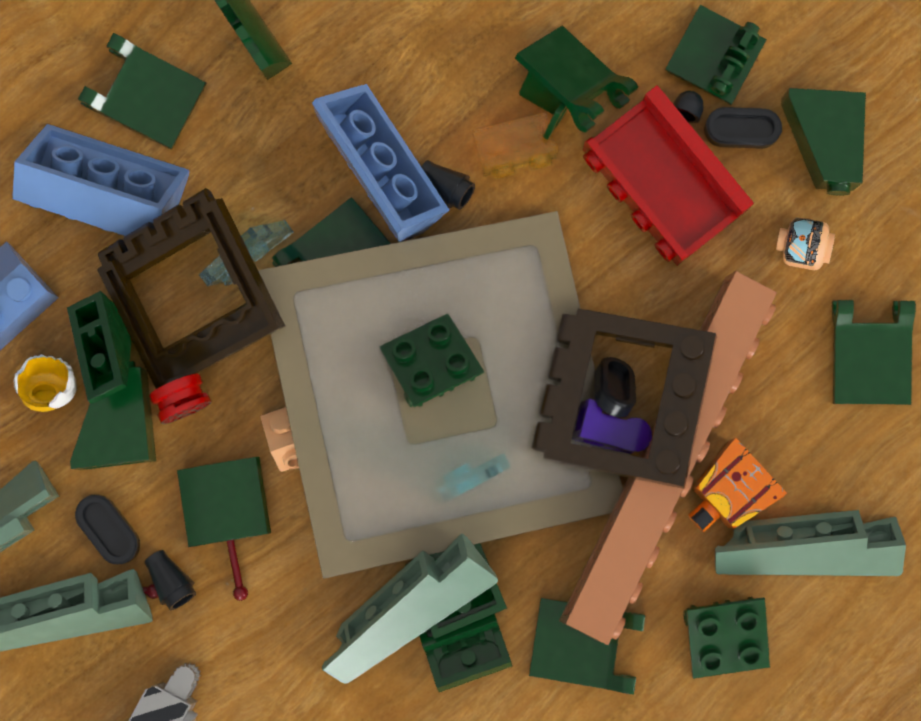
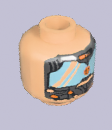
[776,217,835,270]

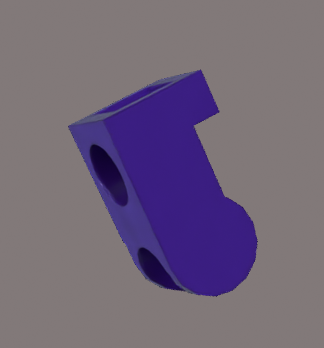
[572,399,652,454]

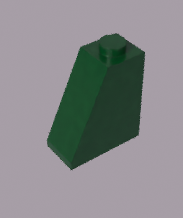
[781,88,866,196]
[70,361,156,470]

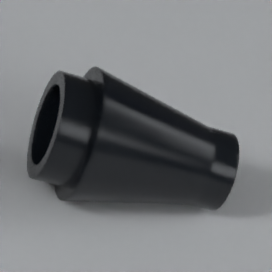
[421,160,475,210]
[144,550,196,611]

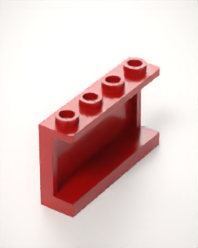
[583,85,754,266]

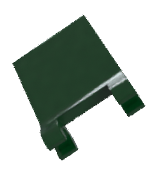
[515,25,638,133]
[78,33,206,150]
[271,197,391,267]
[832,300,916,405]
[529,598,645,695]

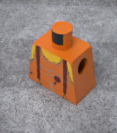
[688,438,787,533]

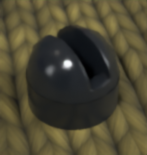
[674,91,704,123]

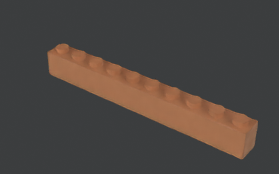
[559,271,777,645]

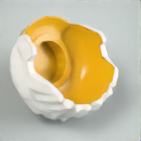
[14,354,77,412]

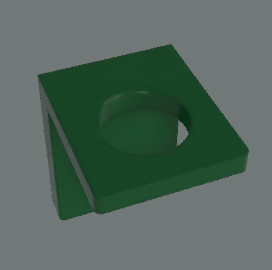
[519,72,568,140]

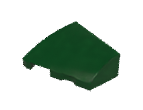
[215,0,292,80]

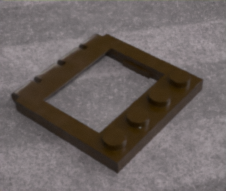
[97,188,285,389]
[531,308,717,489]

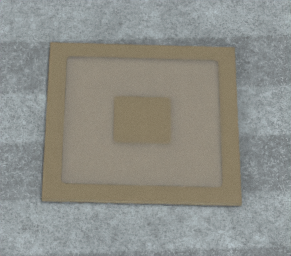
[258,211,623,579]

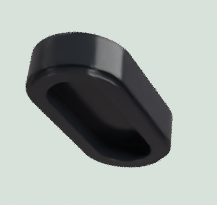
[704,107,782,149]
[594,357,636,417]
[75,495,140,564]

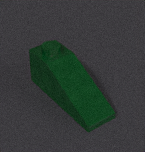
[67,291,132,404]

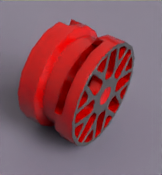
[149,373,212,424]

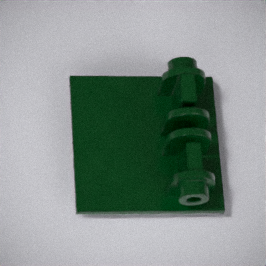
[665,5,767,105]
[379,313,484,407]
[683,596,770,679]

